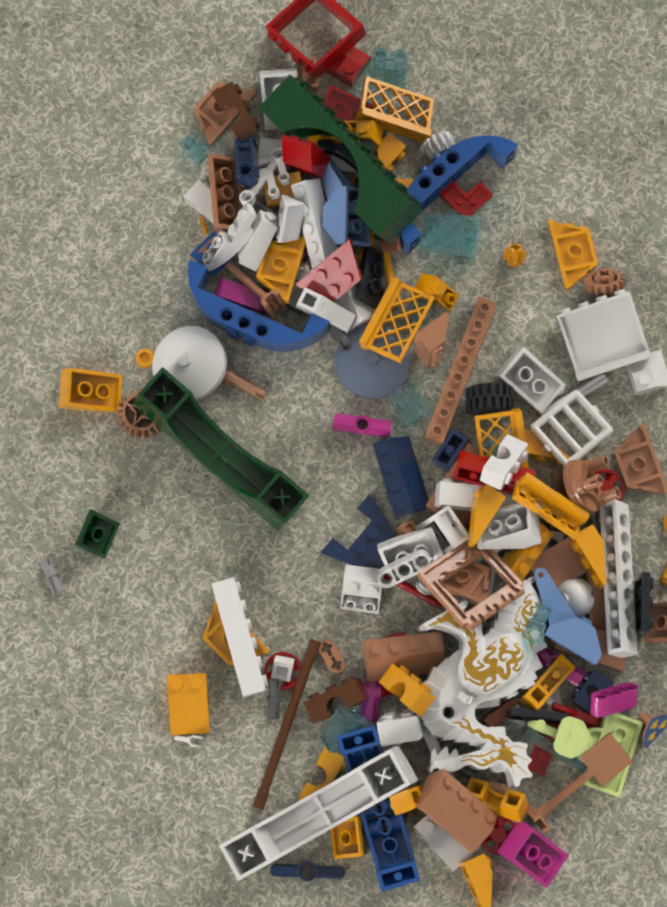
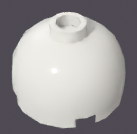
[558,578,594,617]

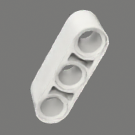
[377,549,431,588]

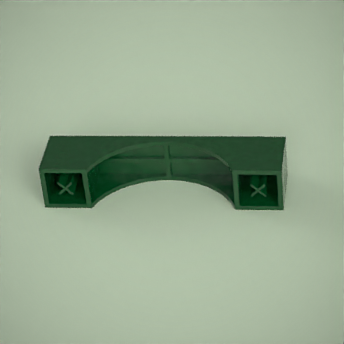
[259,74,423,244]
[133,367,310,531]

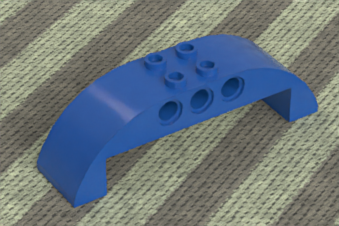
[399,135,518,255]
[188,260,330,352]
[336,725,420,892]

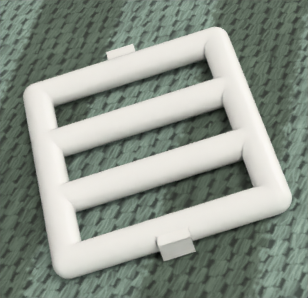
[530,390,613,467]

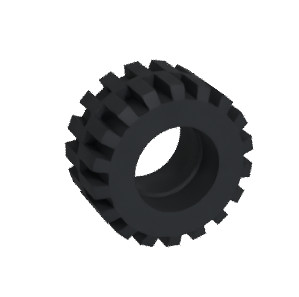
[465,383,514,416]

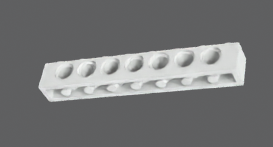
[600,500,638,658]

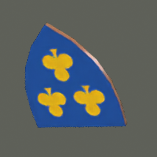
[638,713,667,748]

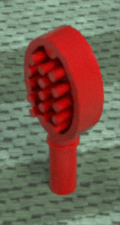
[551,702,600,728]

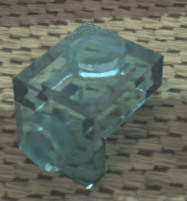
[179,132,212,165]

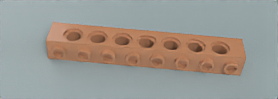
[425,296,497,446]

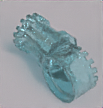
[525,603,553,645]

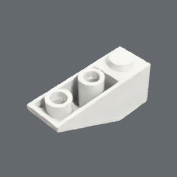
[296,287,356,333]

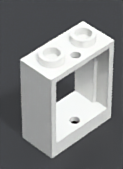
[415,505,469,555]

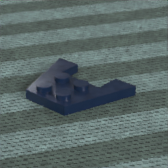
[321,494,396,569]

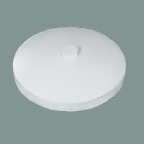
[152,326,227,401]

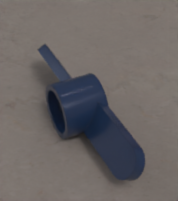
[270,861,345,881]

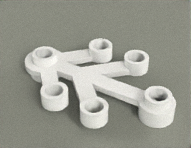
[239,147,291,206]

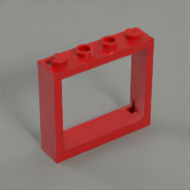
[265,0,367,79]

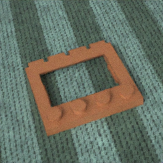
[417,540,525,630]

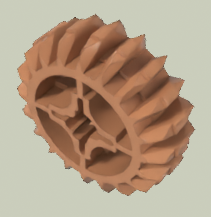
[116,388,160,439]

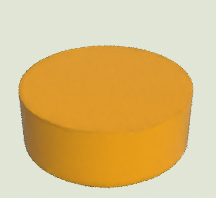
[136,349,154,368]

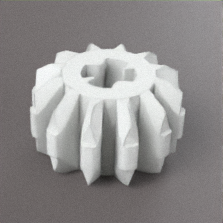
[423,131,456,160]

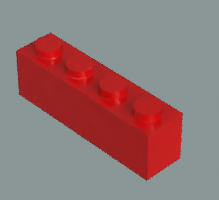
[453,450,536,498]

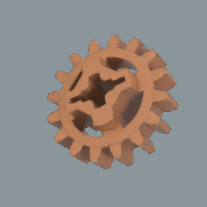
[584,267,625,296]

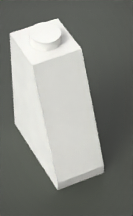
[238,210,278,271]

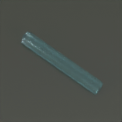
[521,728,587,771]

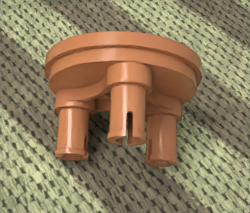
[563,455,621,516]

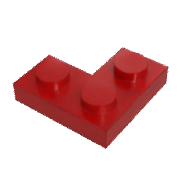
[440,181,493,221]

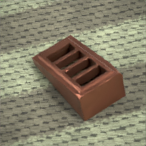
[480,697,519,727]

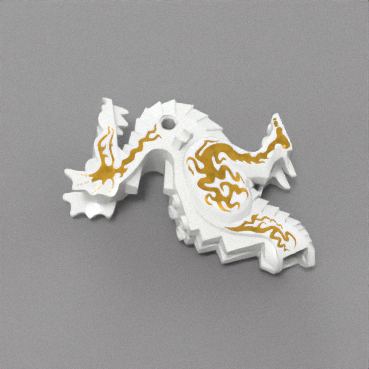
[416,576,547,787]

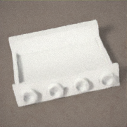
[556,289,651,381]

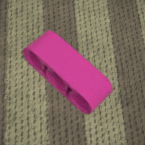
[215,278,266,314]
[590,683,638,717]

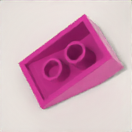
[497,821,569,888]

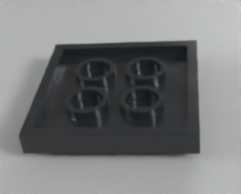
[635,572,654,637]

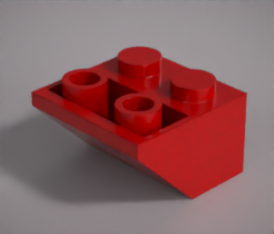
[281,135,331,179]

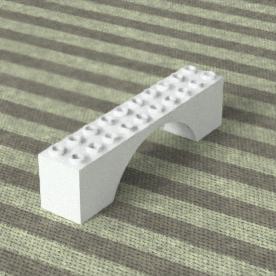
[219,745,418,881]

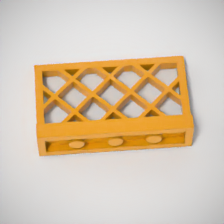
[355,76,434,143]
[359,277,435,364]
[474,408,529,469]

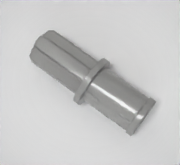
[40,557,63,596]

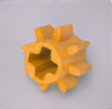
[502,244,527,267]

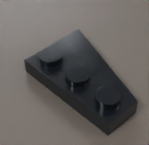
[354,246,385,309]

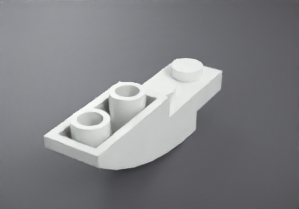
[202,203,257,271]

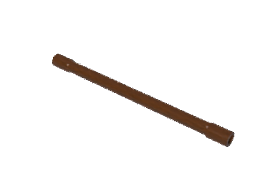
[252,639,321,810]

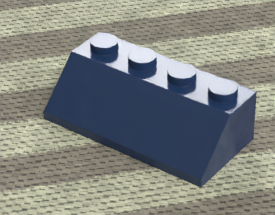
[372,436,429,519]

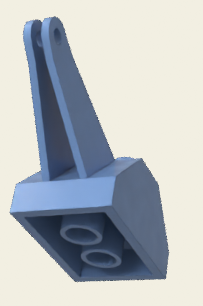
[321,154,371,247]
[534,568,602,665]

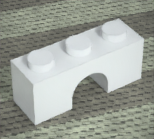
[480,434,528,490]

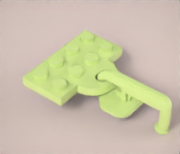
[526,713,643,798]

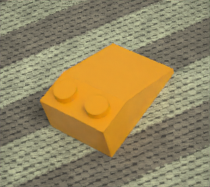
[58,368,123,412]
[167,673,210,735]

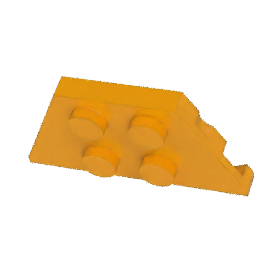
[548,220,598,291]
[256,235,306,304]
[202,600,270,666]

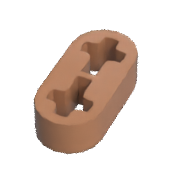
[319,639,345,674]

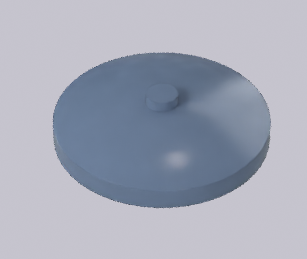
[335,324,411,399]

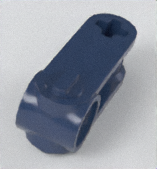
[235,135,260,188]

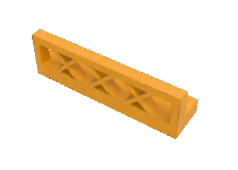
[512,472,590,540]

